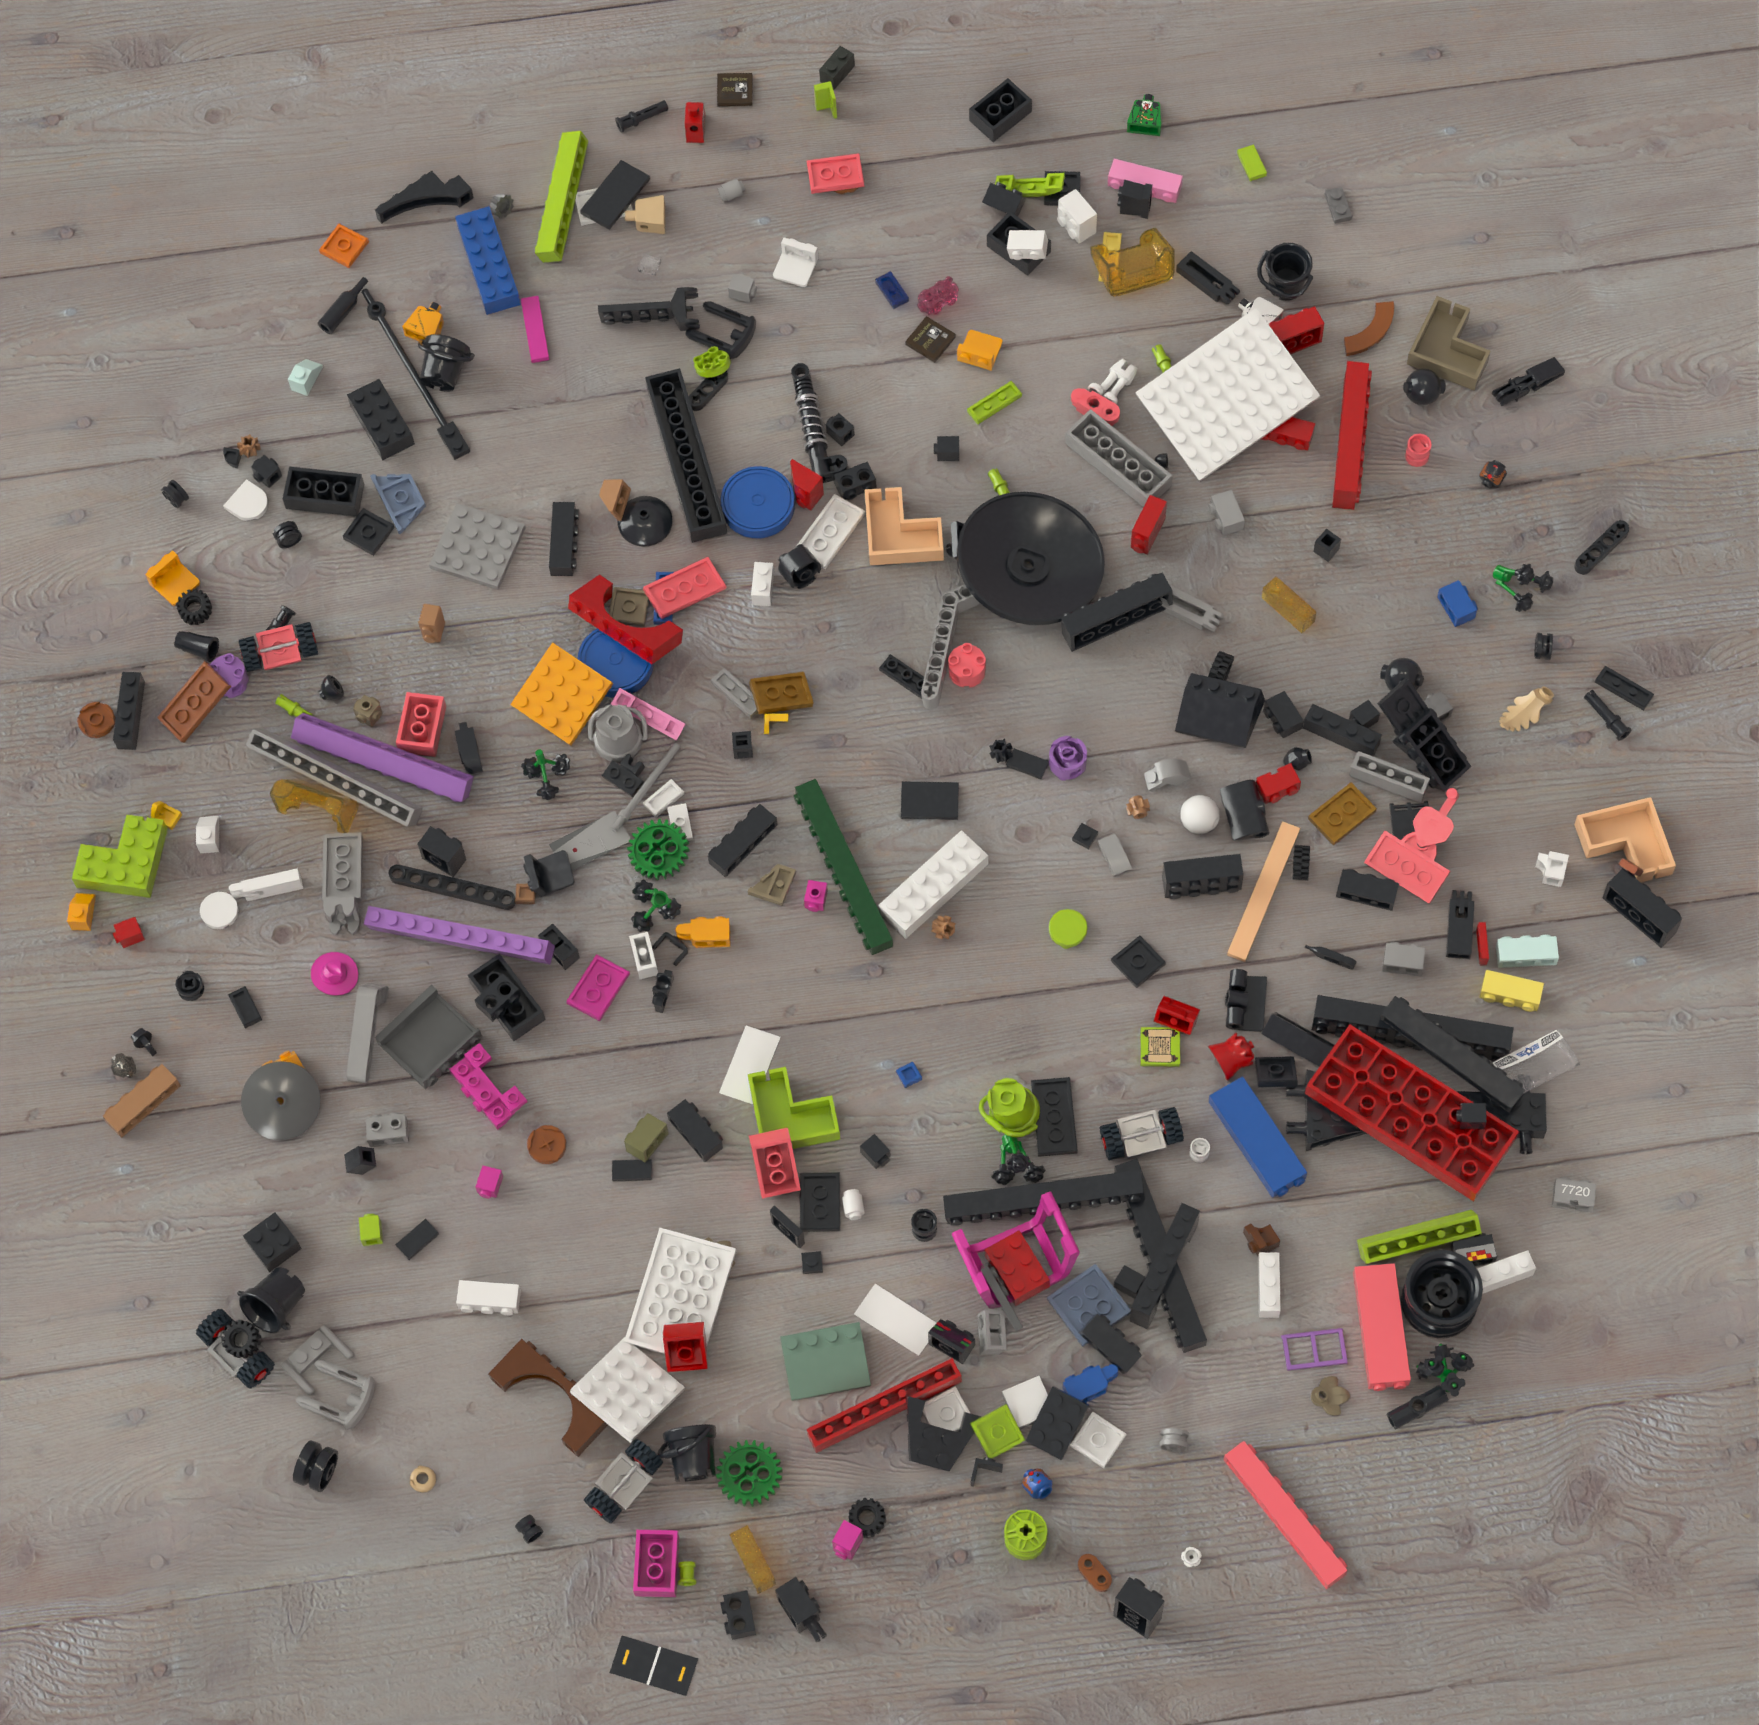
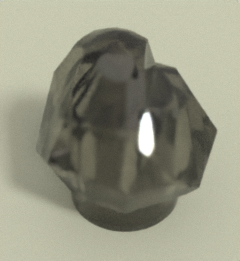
[111,1053,136,1078]

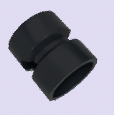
[911,1209,937,1242]

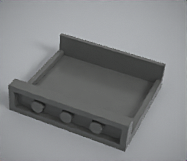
[375,984,482,1089]

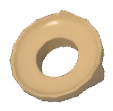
[410,1465,436,1493]

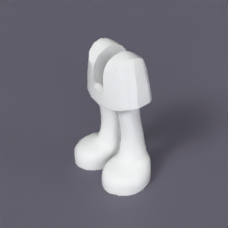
[1088,358,1138,405]

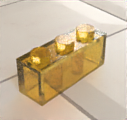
[1262,576,1317,633]
[729,1525,776,1594]

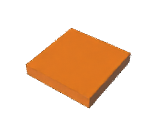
[319,224,369,268]

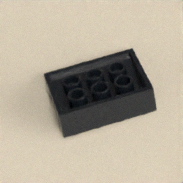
[1175,673,1265,748]

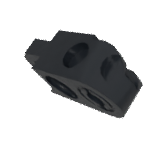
[455,722,483,774]

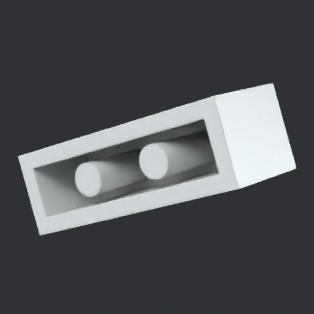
[1477,1250,1536,1294]
[1258,1252,1280,1318]
[456,1280,521,1316]

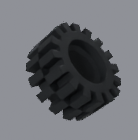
[176,589,212,625]
[1208,651,1234,681]
[1292,845,1310,880]
[221,1320,261,1358]
[848,1497,886,1538]

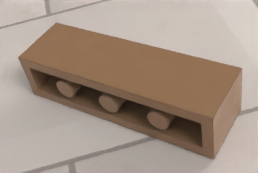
[103,1064,181,1138]

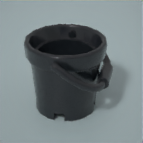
[1257,243,1313,301]
[418,334,475,392]
[237,1267,305,1333]
[658,1424,716,1482]

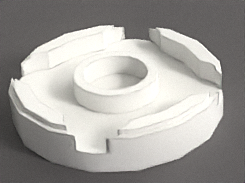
[200,892,239,929]

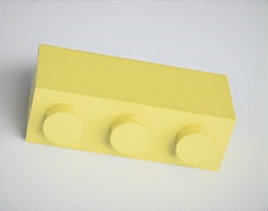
[1479,970,1544,1012]

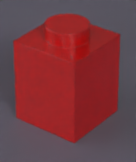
[113,917,145,948]

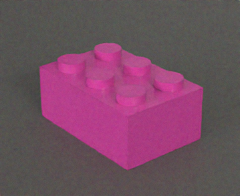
[633,1530,679,1597]

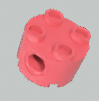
[948,643,986,688]

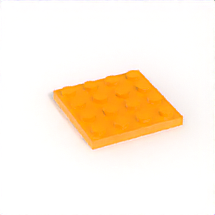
[510,642,613,746]

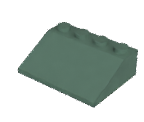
[780,1322,871,1401]

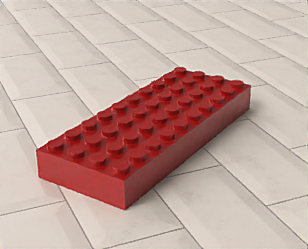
[1305,1025,1519,1202]

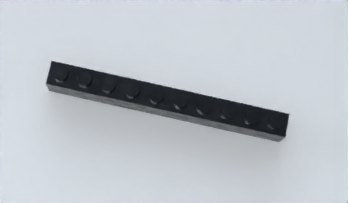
[1114,1159,1207,1353]
[943,1170,1145,1226]

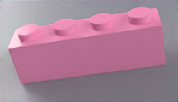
[1108,159,1183,203]

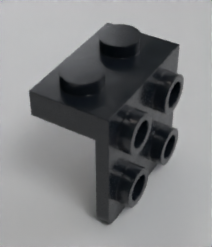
[523,850,575,897]

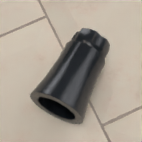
[174,631,219,662]

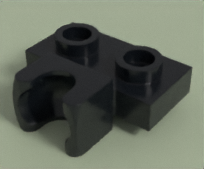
[602,754,645,797]
[652,970,674,1013]

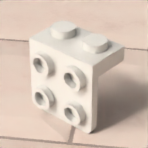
[773,238,818,287]

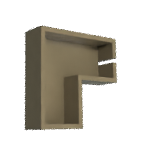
[1407,296,1491,391]

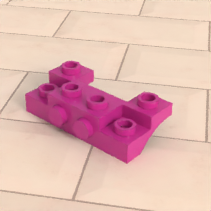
[449,1043,527,1130]

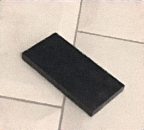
[580,160,650,230]
[1031,1077,1078,1157]

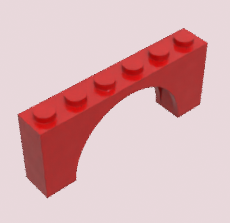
[568,574,683,664]

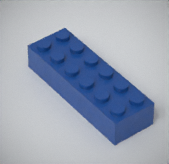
[455,206,521,315]

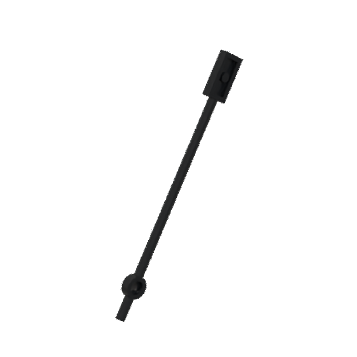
[361,289,470,460]

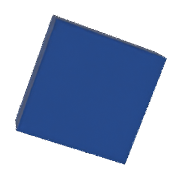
[896,1062,922,1088]

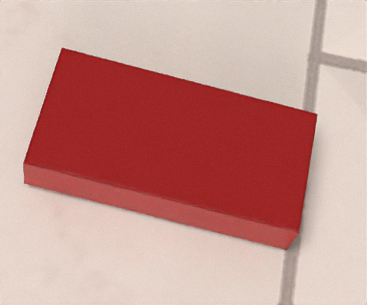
[1476,922,1489,966]

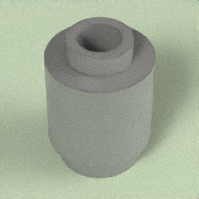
[717,178,745,201]

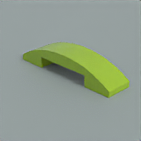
[995,173,1065,197]

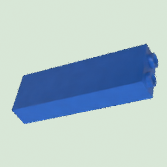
[1209,1076,1307,1198]

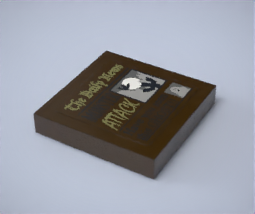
[717,73,753,107]
[905,316,956,363]

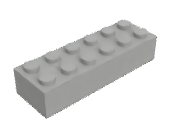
[1065,409,1172,507]

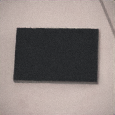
[901,781,959,820]
[800,1172,840,1232]

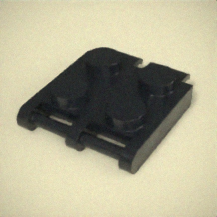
[1389,801,1429,840]

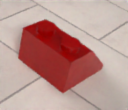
[790,459,824,510]
[663,1322,708,1372]

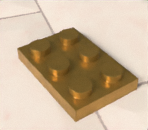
[749,672,814,714]
[1308,782,1377,846]

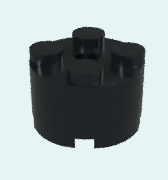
[778,544,821,589]

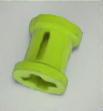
[678,1561,697,1586]

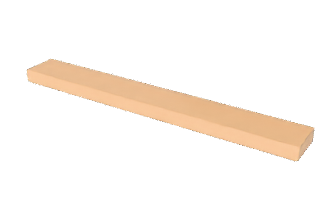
[1227,821,1300,962]

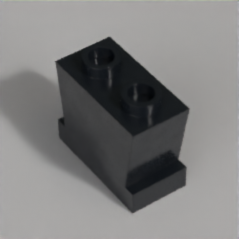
[1117,179,1153,219]

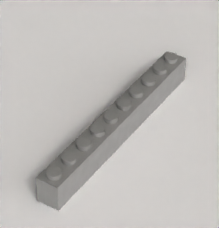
[246,728,423,827]

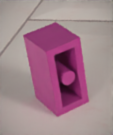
[832,1520,863,1560]

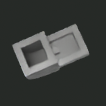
[1144,759,1191,792]

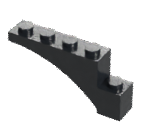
[375,171,474,224]

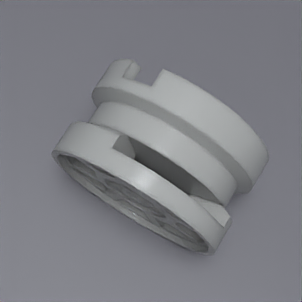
[1159,1428,1189,1452]

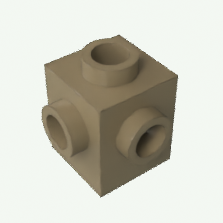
[353,695,382,727]

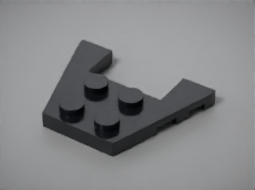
[906,1396,981,1472]

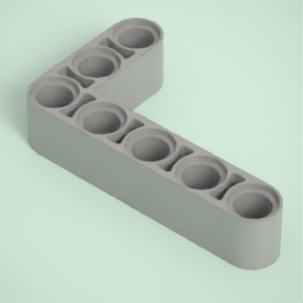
[346,983,388,1083]

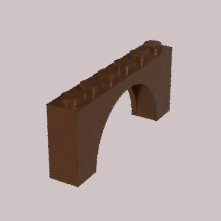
[488,1339,608,1457]

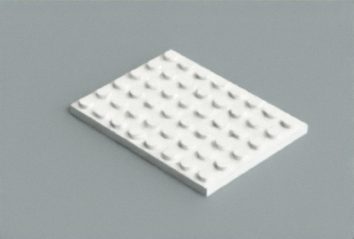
[1136,308,1320,482]

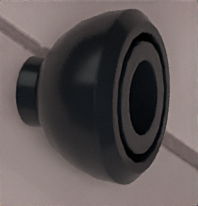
[319,675,344,700]

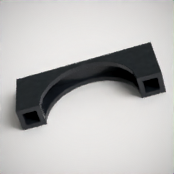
[1130,1203,1200,1330]

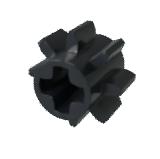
[989,739,1013,763]

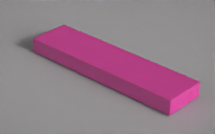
[521,296,549,363]

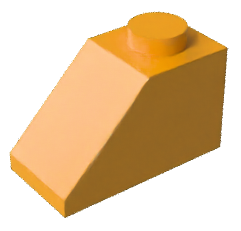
[67,893,96,931]

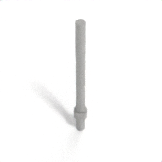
[611,743,680,832]

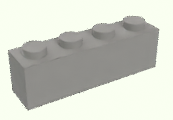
[1350,751,1430,803]

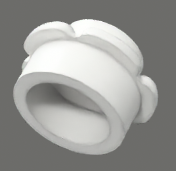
[1181,1547,1201,1567]

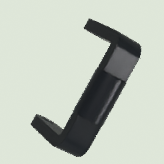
[652,932,688,966]

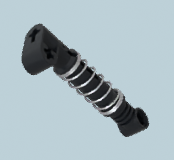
[791,363,849,483]

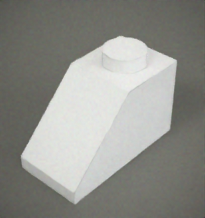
[196,816,219,853]

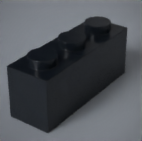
[1336,869,1399,911]
[667,1099,723,1162]
[1078,1314,1142,1374]

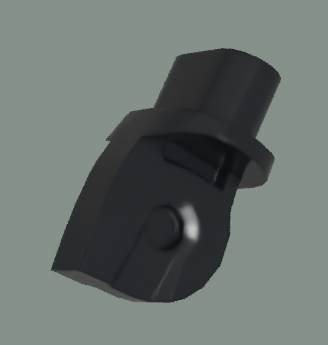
[131,1028,157,1057]

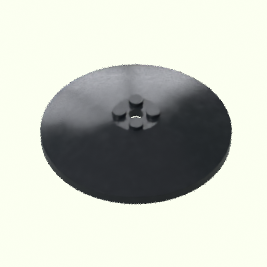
[957,492,1105,625]

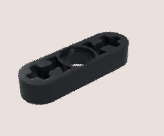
[689,370,728,411]

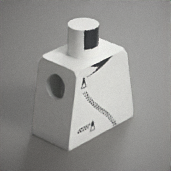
[1238,297,1284,324]

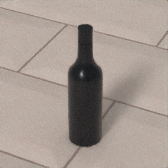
[317,277,368,334]

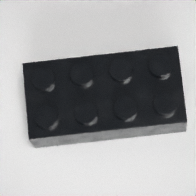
[347,379,415,461]
[282,466,365,517]
[1162,854,1244,899]
[1602,868,1682,948]
[468,953,546,1042]
[1113,1577,1165,1639]

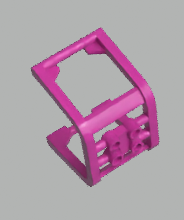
[952,1192,1080,1309]

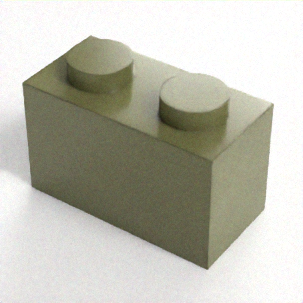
[624,1113,669,1162]

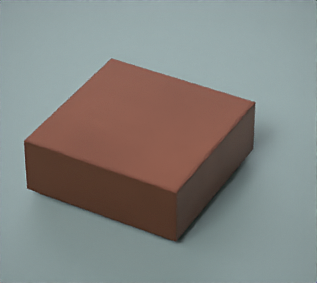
[1619,859,1644,877]

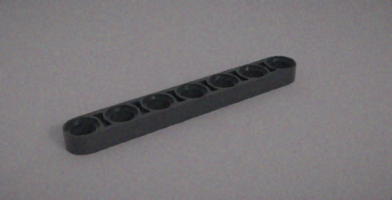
[388,864,516,910]

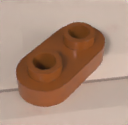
[1078,1554,1112,1592]

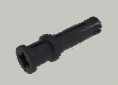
[615,100,668,133]
[1584,690,1632,741]

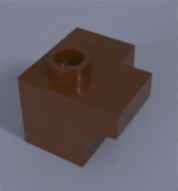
[1243,1223,1280,1256]

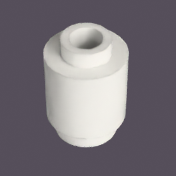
[842,1189,865,1220]

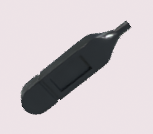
[1305,945,1357,969]

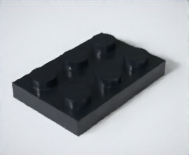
[1025,1386,1089,1460]

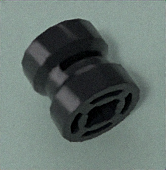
[515,1515,543,1544]

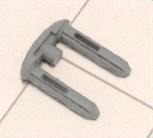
[296,1360,375,1430]

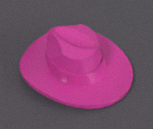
[311,952,358,996]

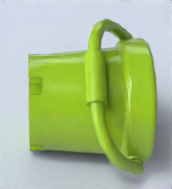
[979,1078,1040,1137]

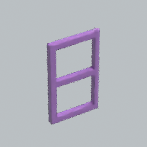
[1281,1328,1348,1371]

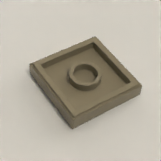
[609,587,650,627]

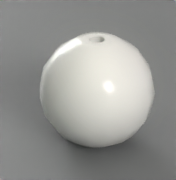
[1180,795,1220,834]

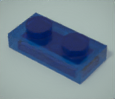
[875,271,909,309]

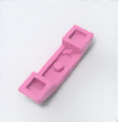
[611,688,686,741]

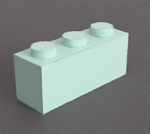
[1496,935,1559,968]

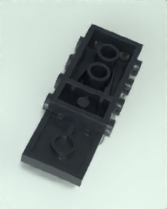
[1377,678,1472,791]

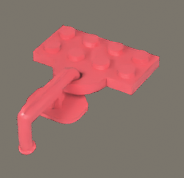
[1364,788,1459,904]

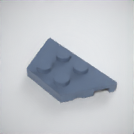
[370,474,426,534]

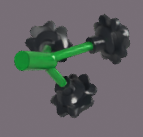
[521,749,570,800]

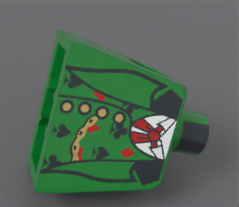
[1127,94,1161,136]

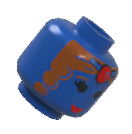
[1022,1468,1052,1499]

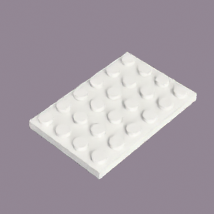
[624,1228,737,1354]

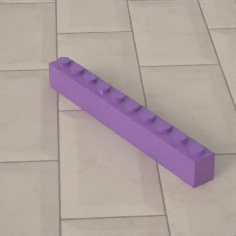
[291,713,474,802]
[364,906,555,965]

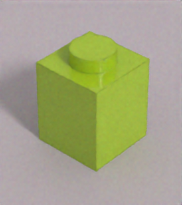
[359,1214,383,1246]

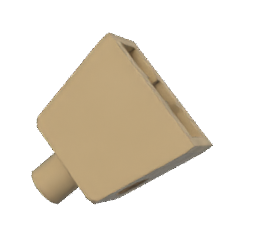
[625,195,665,234]

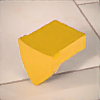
[764,713,788,734]
[151,801,182,830]

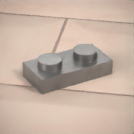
[1324,187,1352,224]

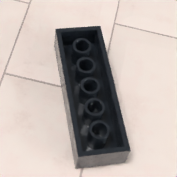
[1061,572,1173,652]

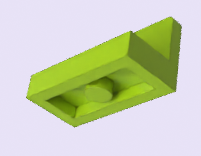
[814,81,837,118]

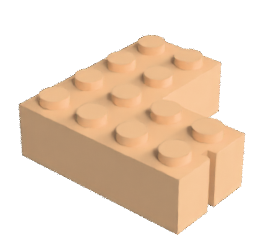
[865,487,944,565]
[1574,797,1676,883]

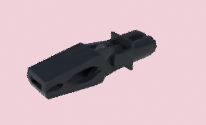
[1492,357,1565,406]

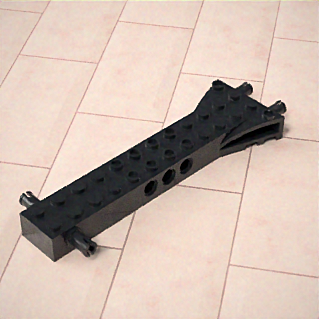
[1286,1069,1547,1154]

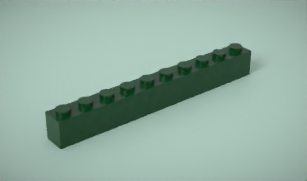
[793,779,893,955]

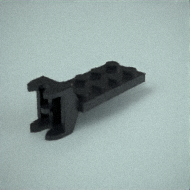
[598,287,700,331]

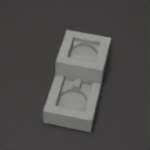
[1097,834,1132,876]

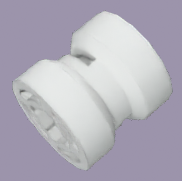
[1190,1138,1210,1163]

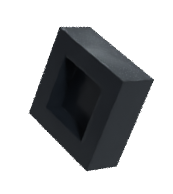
[1072,823,1098,850]
[801,1251,823,1274]

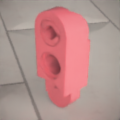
[1071,388,1120,426]

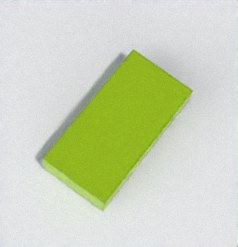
[1237,144,1267,181]

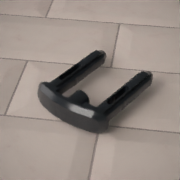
[685,301,756,359]

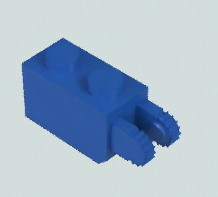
[1062,1364,1118,1403]

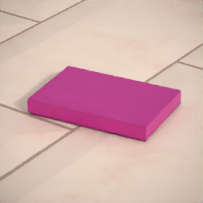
[566,954,630,1021]

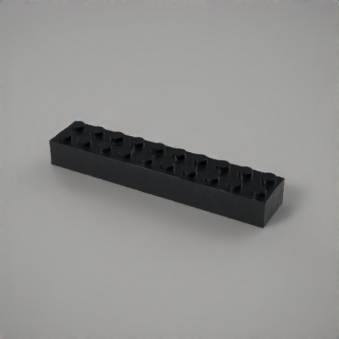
[645,368,728,543]
[1311,995,1514,1062]

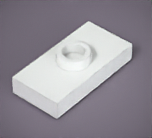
[667,803,693,841]

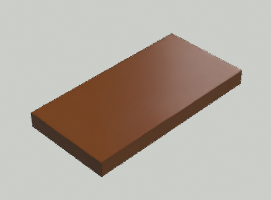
[157,661,231,743]

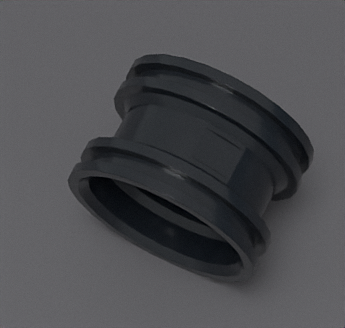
[1401,1250,1483,1339]

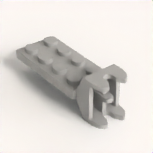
[322,832,363,936]

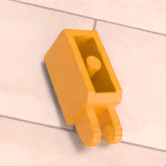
[675,916,730,948]

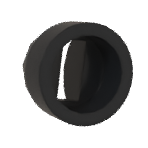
[1154,453,1168,468]

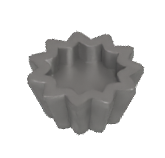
[490,194,514,219]

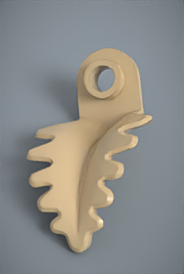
[1499,686,1554,732]

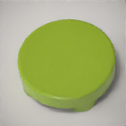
[693,346,731,378]
[1049,909,1087,949]

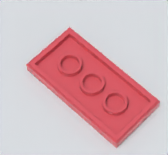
[643,557,726,619]

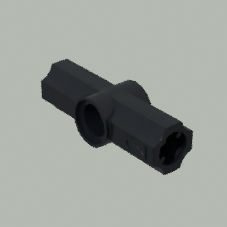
[1386,1385,1449,1430]

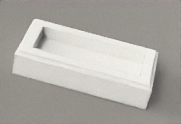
[643,779,684,818]

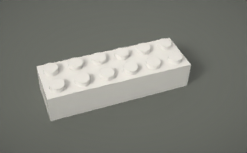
[878,830,988,939]

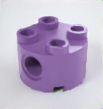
[210,653,249,698]
[1049,736,1087,781]

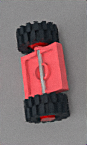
[239,622,318,672]

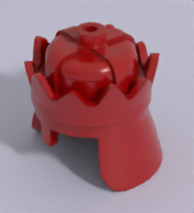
[1208,1032,1254,1082]

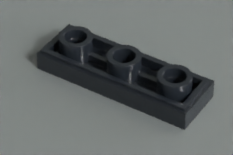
[879,654,924,699]

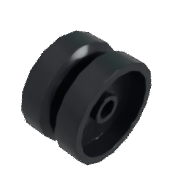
[293,1440,338,1492]

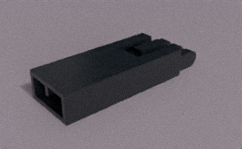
[1176,251,1240,305]
[1446,890,1474,959]

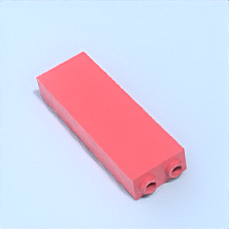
[1353,1263,1411,1391]

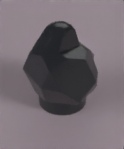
[1283,747,1312,771]

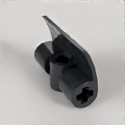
[1220,780,1270,841]
[1225,969,1267,1032]

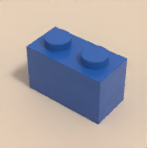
[1437,580,1478,627]

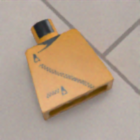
[402,302,444,341]

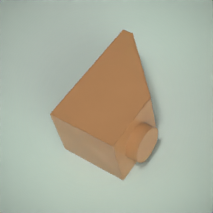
[599,479,631,521]

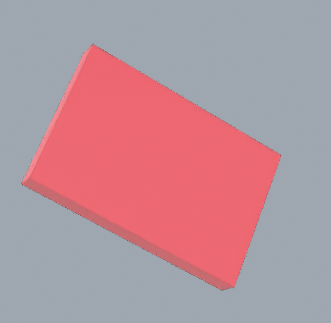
[807,153,864,194]

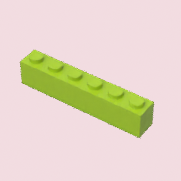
[1357,1209,1482,1264]

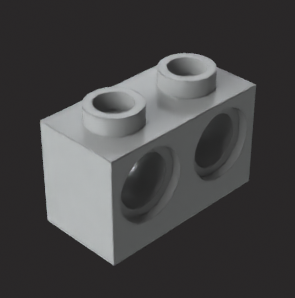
[977,1309,1007,1355]

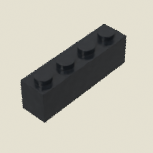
[549,502,579,576]
[113,672,145,750]
[1303,704,1382,756]
[708,804,778,877]

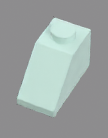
[288,359,323,396]

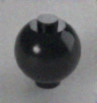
[1403,369,1446,405]
[1380,658,1424,691]

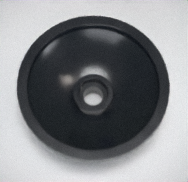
[617,496,673,546]

